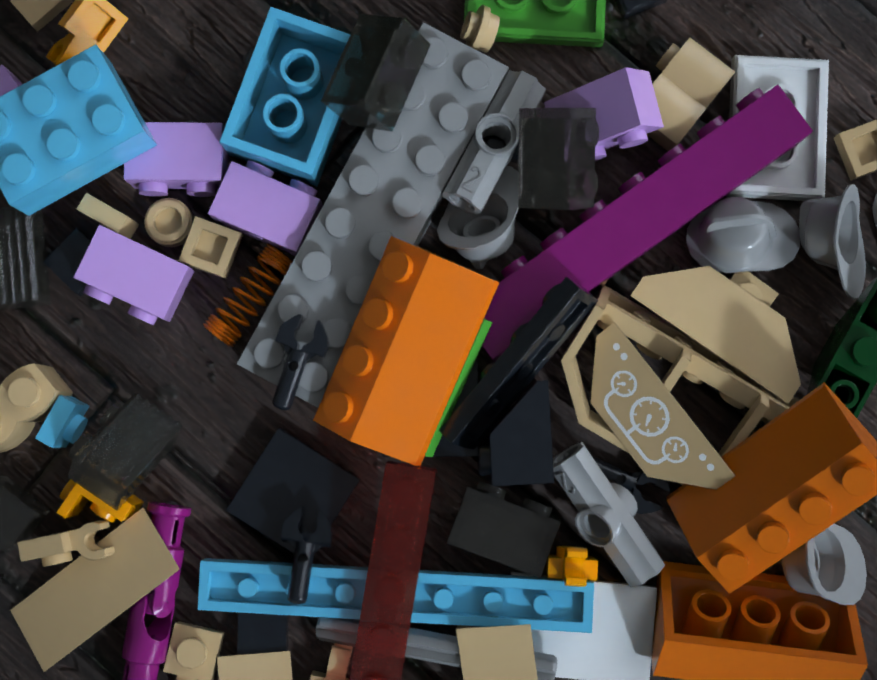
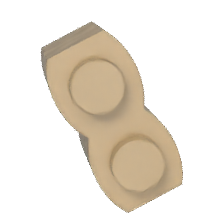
[647,37,735,151]
[0,363,73,453]

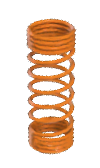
[203,243,293,347]

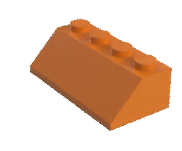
[313,236,499,466]
[667,382,877,594]
[652,561,868,680]

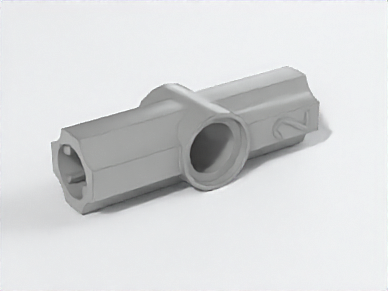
[442,70,546,215]
[553,442,665,587]

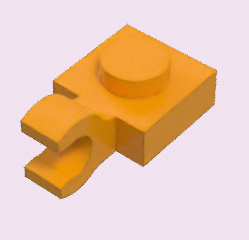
[46,0,128,66]
[543,546,598,587]

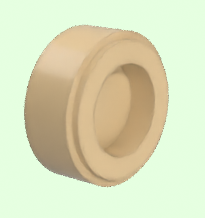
[144,198,194,247]

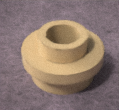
[460,5,500,53]

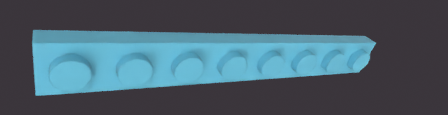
[198,558,594,633]

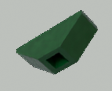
[807,277,877,418]

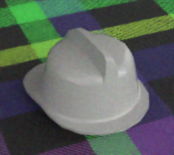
[437,166,525,269]
[799,184,866,299]
[686,197,800,273]
[777,524,867,605]

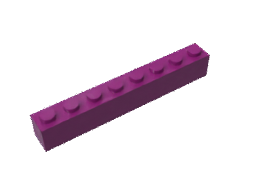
[482,85,813,361]

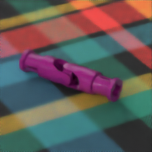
[121,502,191,680]

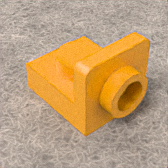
[57,470,144,523]

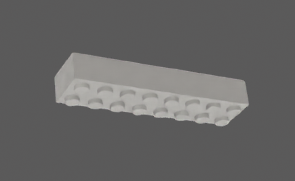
[237,22,509,408]

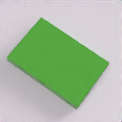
[464,0,606,47]

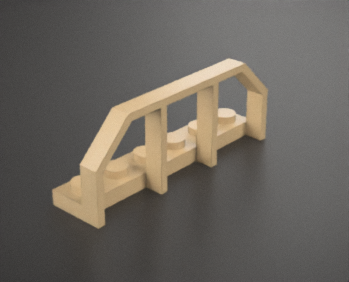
[561,285,799,485]

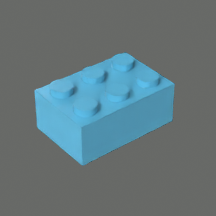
[219,6,366,186]
[0,44,157,216]

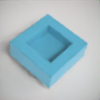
[35,395,89,448]

